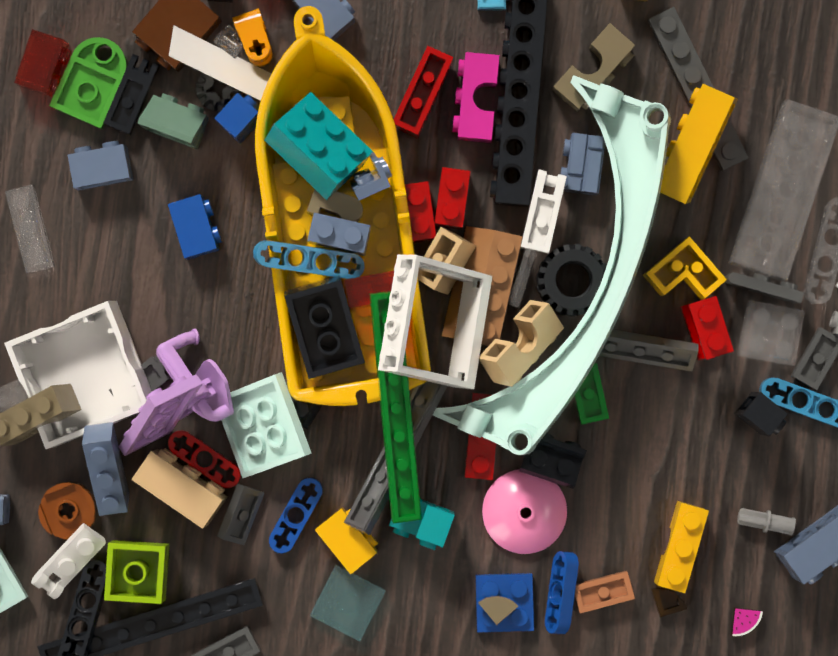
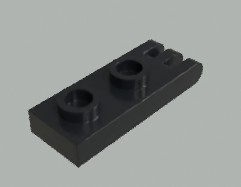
[103,54,160,135]

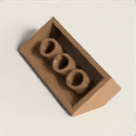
[442,226,523,346]

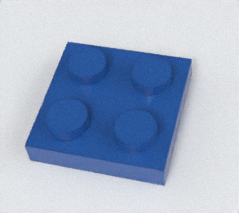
[475,573,534,632]

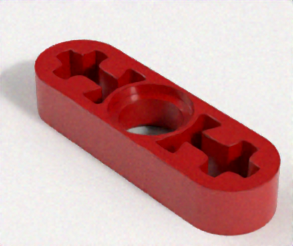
[168,430,241,488]

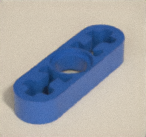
[269,478,323,553]
[545,551,579,634]

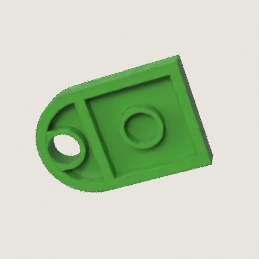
[49,37,128,130]

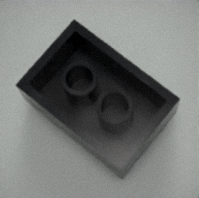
[284,275,365,379]

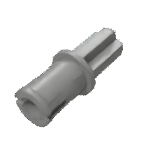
[737,508,796,536]

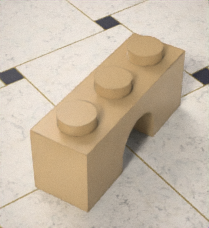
[479,300,564,387]

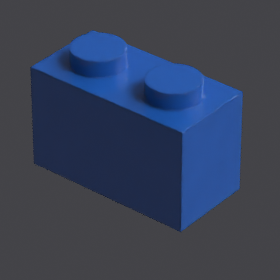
[214,93,259,144]
[168,194,222,260]

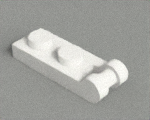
[521,170,567,254]
[31,523,106,599]

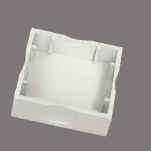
[4,301,152,449]

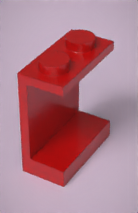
[680,296,734,360]

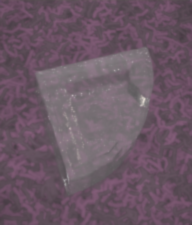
[213,25,242,59]

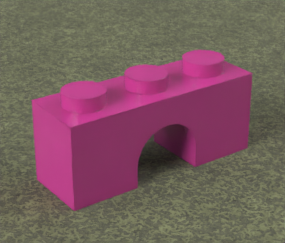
[452,52,500,143]

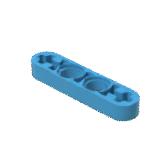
[253,240,365,279]
[759,378,838,428]

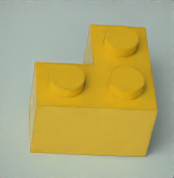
[643,236,727,300]

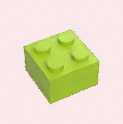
[104,540,169,604]

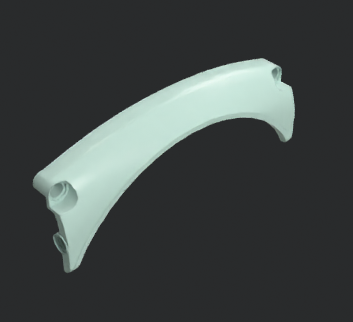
[433,75,671,455]

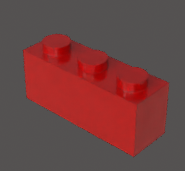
[393,45,453,139]

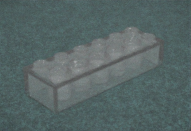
[728,99,838,281]

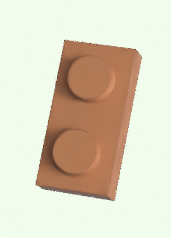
[575,570,635,614]

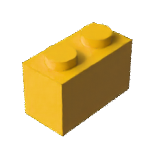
[315,507,378,575]

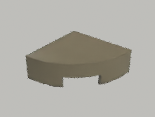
[478,596,519,625]

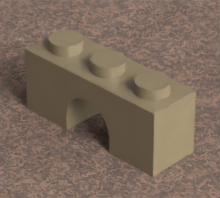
[552,23,635,112]
[0,384,82,447]

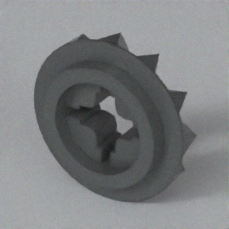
[196,73,241,111]

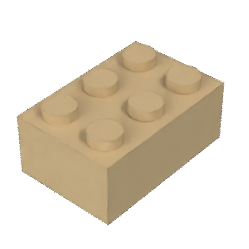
[131,448,228,529]

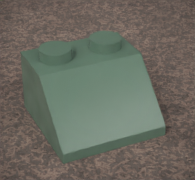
[138,93,209,150]

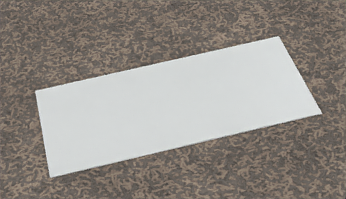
[169,26,271,101]

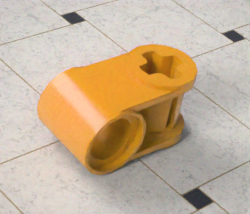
[232,8,273,67]

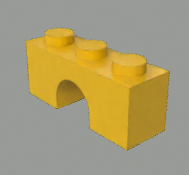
[654,501,709,593]

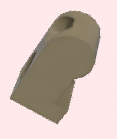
[307,189,363,222]

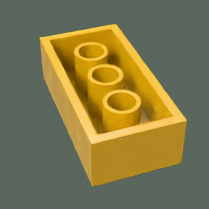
[660,84,738,204]

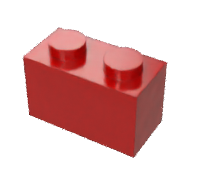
[435,167,470,230]
[405,181,436,243]

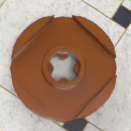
[38,482,97,540]

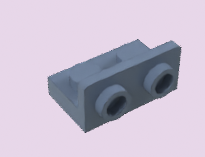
[349,152,392,200]

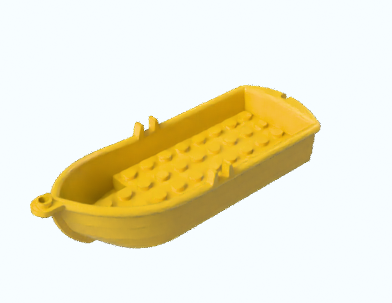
[255,6,431,406]

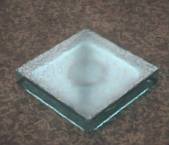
[310,565,386,641]

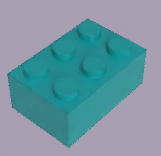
[264,92,373,200]

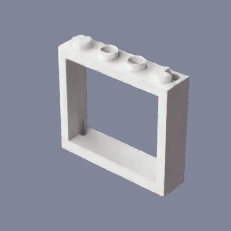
[378,254,492,389]

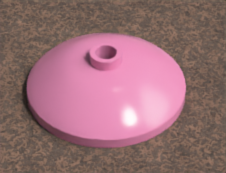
[482,469,567,554]

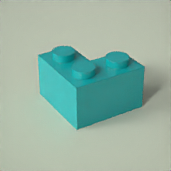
[389,499,455,550]

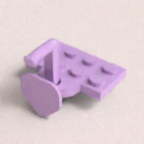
[119,328,234,456]

